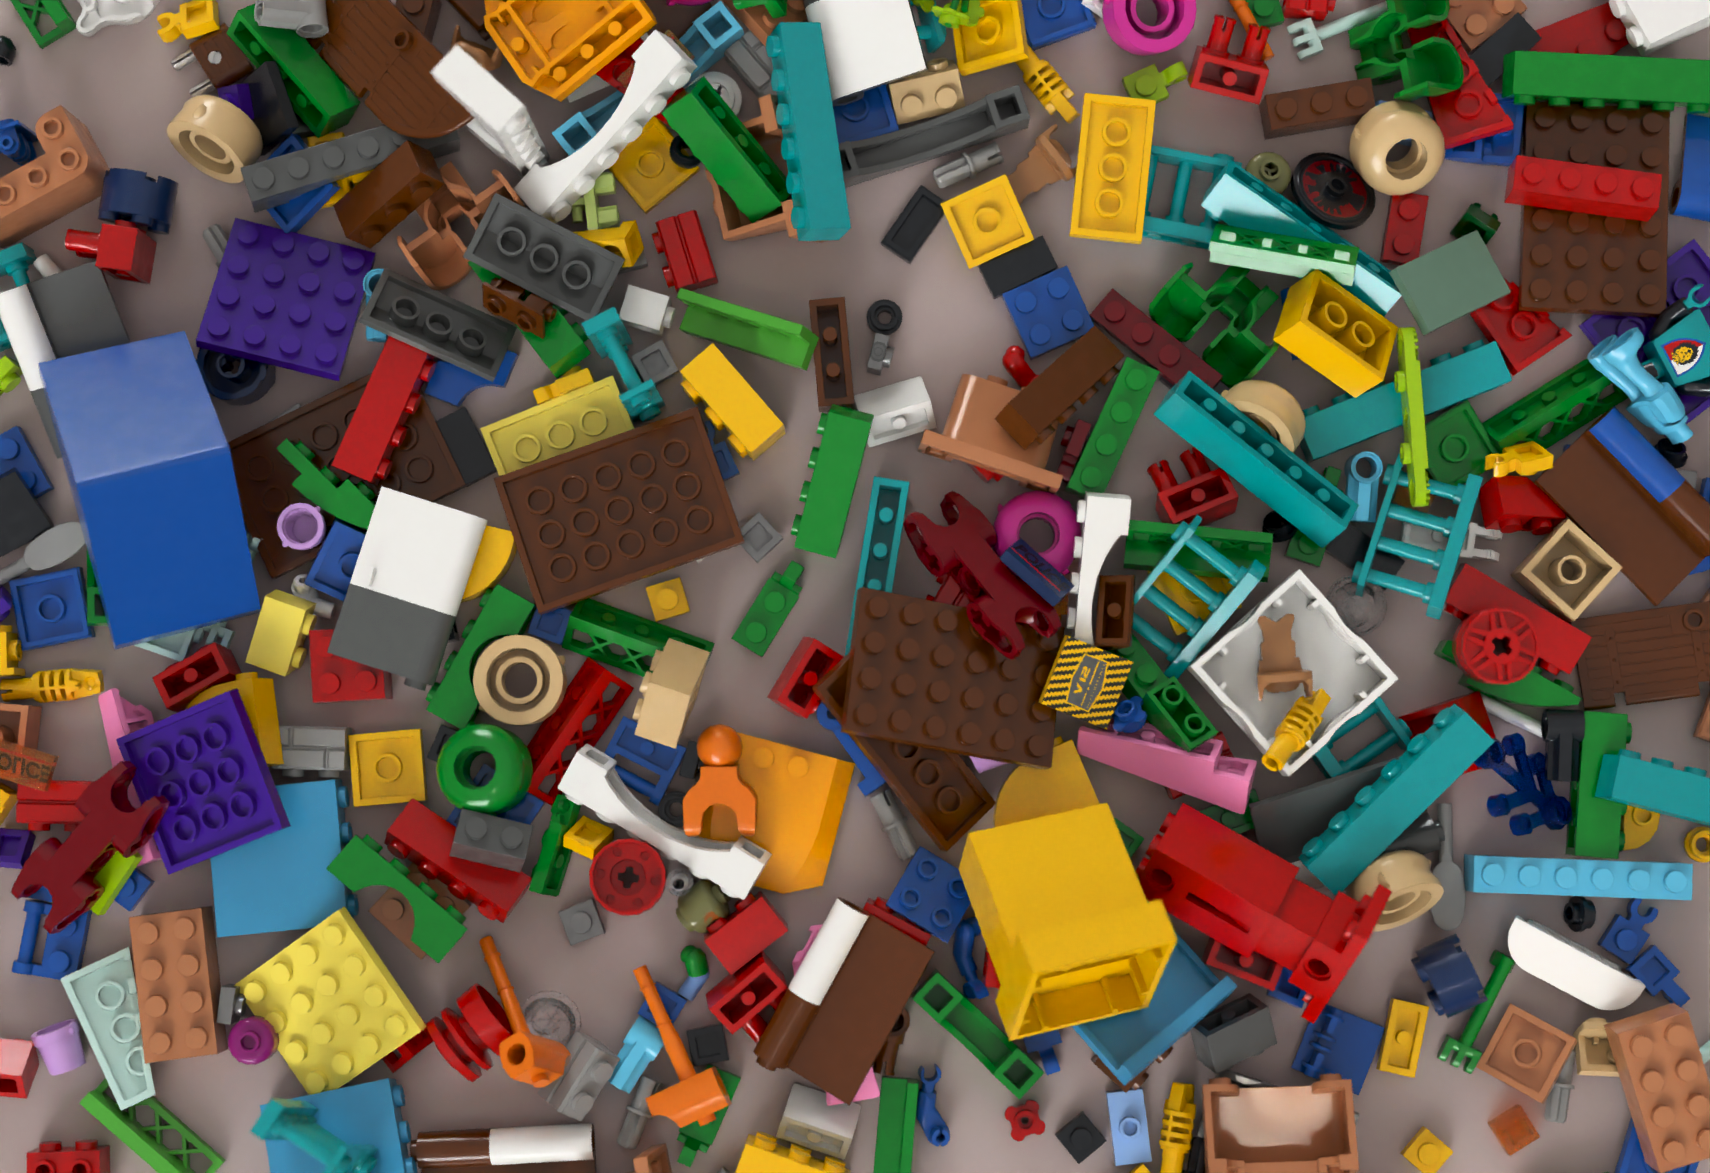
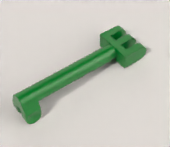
[1437,949,1516,1074]

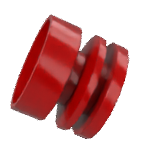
[1452,608,1540,685]
[589,839,666,916]
[426,983,513,1082]

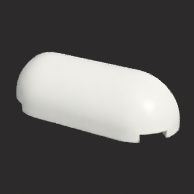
[1508,915,1646,1010]

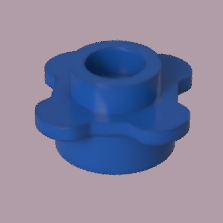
[1112,696,1147,733]

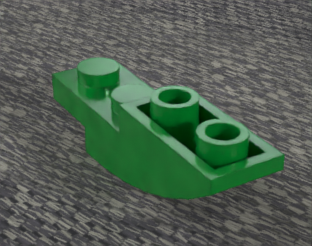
[276,438,377,530]
[1108,633,1218,752]
[1433,640,1582,707]

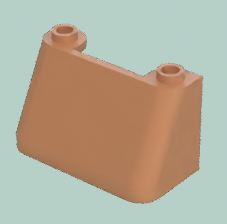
[1202,1074,1359,1173]

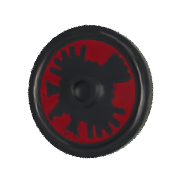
[1291,152,1376,230]

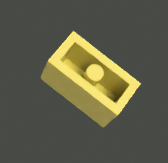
[245,589,317,677]

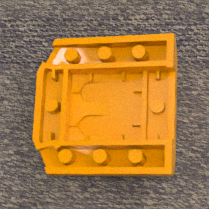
[483,0,657,102]
[698,732,855,894]

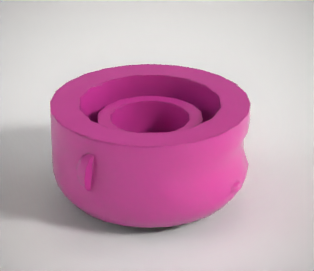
[1102,0,1197,56]
[992,490,1082,576]

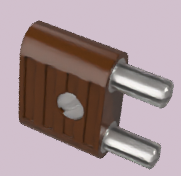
[171,22,255,97]

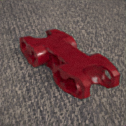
[903,491,1062,660]
[11,761,170,934]

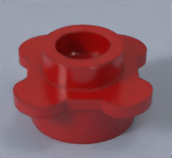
[1004,1100,1045,1141]

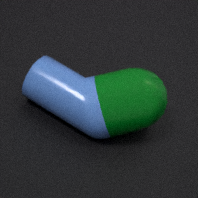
[678,945,710,1001]

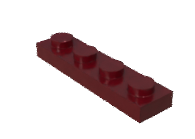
[1090,288,1223,390]

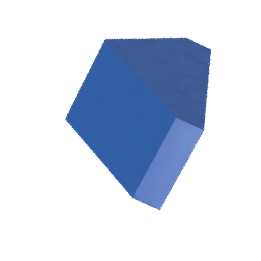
[38,331,261,650]

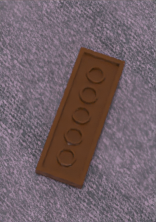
[812,652,996,852]

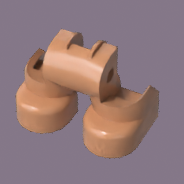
[397,161,526,290]

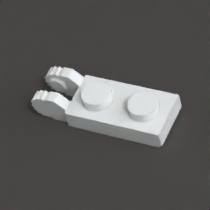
[1400,517,1503,562]

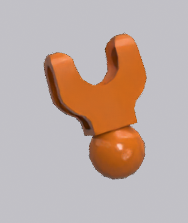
[683,724,757,837]

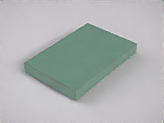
[1389,230,1511,336]

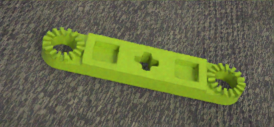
[1394,327,1430,507]

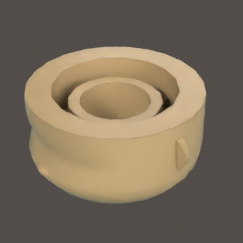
[167,95,263,183]
[1349,100,1445,196]
[1220,380,1306,453]
[473,635,567,726]
[1345,850,1444,932]

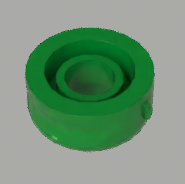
[436,722,533,817]

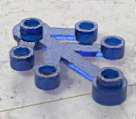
[1474,733,1572,836]

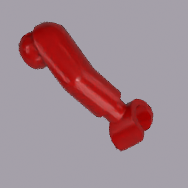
[1002,345,1039,388]

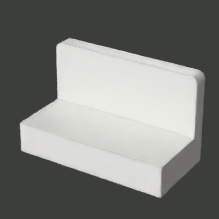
[854,376,937,448]
[776,1083,861,1160]

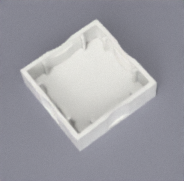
[1186,569,1398,776]

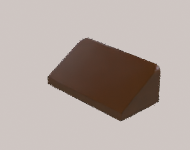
[1095,575,1136,651]

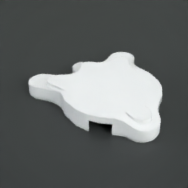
[76,0,160,37]

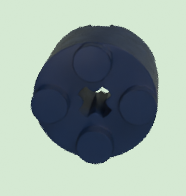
[98,168,178,235]
[196,348,276,405]
[1411,933,1488,1018]

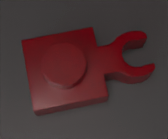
[1056,419,1092,483]

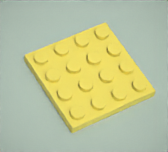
[480,375,635,476]
[234,906,427,1095]

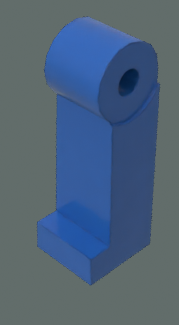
[817,702,887,797]

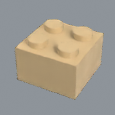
[1510,519,1623,622]
[632,638,710,749]

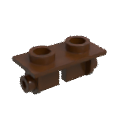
[482,277,557,339]

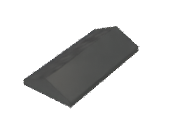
[463,192,625,321]
[359,268,517,382]

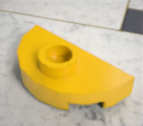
[1620,805,1660,851]

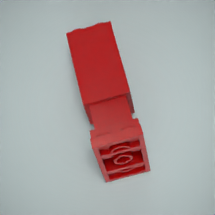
[1135,803,1392,1024]

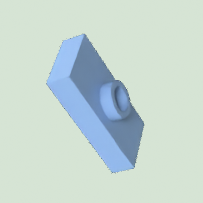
[1106,1087,1152,1166]

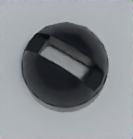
[0,35,16,66]

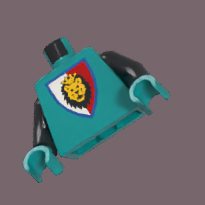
[1641,284,1710,397]

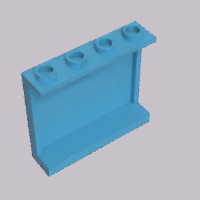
[210,779,359,937]
[1072,901,1237,1086]
[260,1078,418,1173]

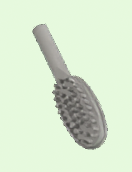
[0,521,86,586]
[1431,803,1466,931]

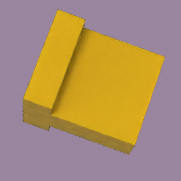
[959,803,1177,1041]

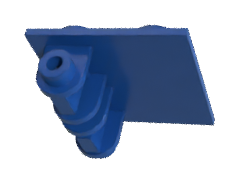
[0,119,39,167]
[885,846,971,943]
[1291,1004,1385,1095]

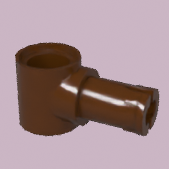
[873,1008,910,1076]

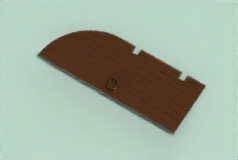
[305,0,474,138]
[1570,601,1710,711]

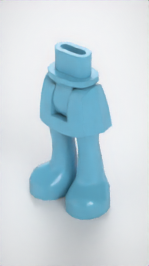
[1587,327,1694,444]

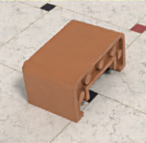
[0,105,110,248]

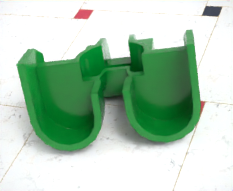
[1348,0,1464,102]
[1148,262,1279,388]

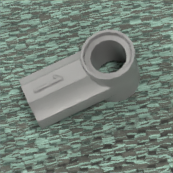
[254,0,329,38]

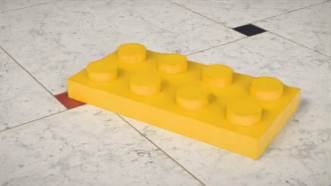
[1069,93,1156,244]

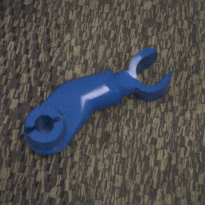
[952,917,989,999]
[916,1063,950,1147]

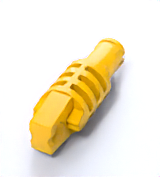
[1015,44,1080,124]
[0,668,104,703]
[1262,689,1331,772]
[1159,1082,1196,1173]

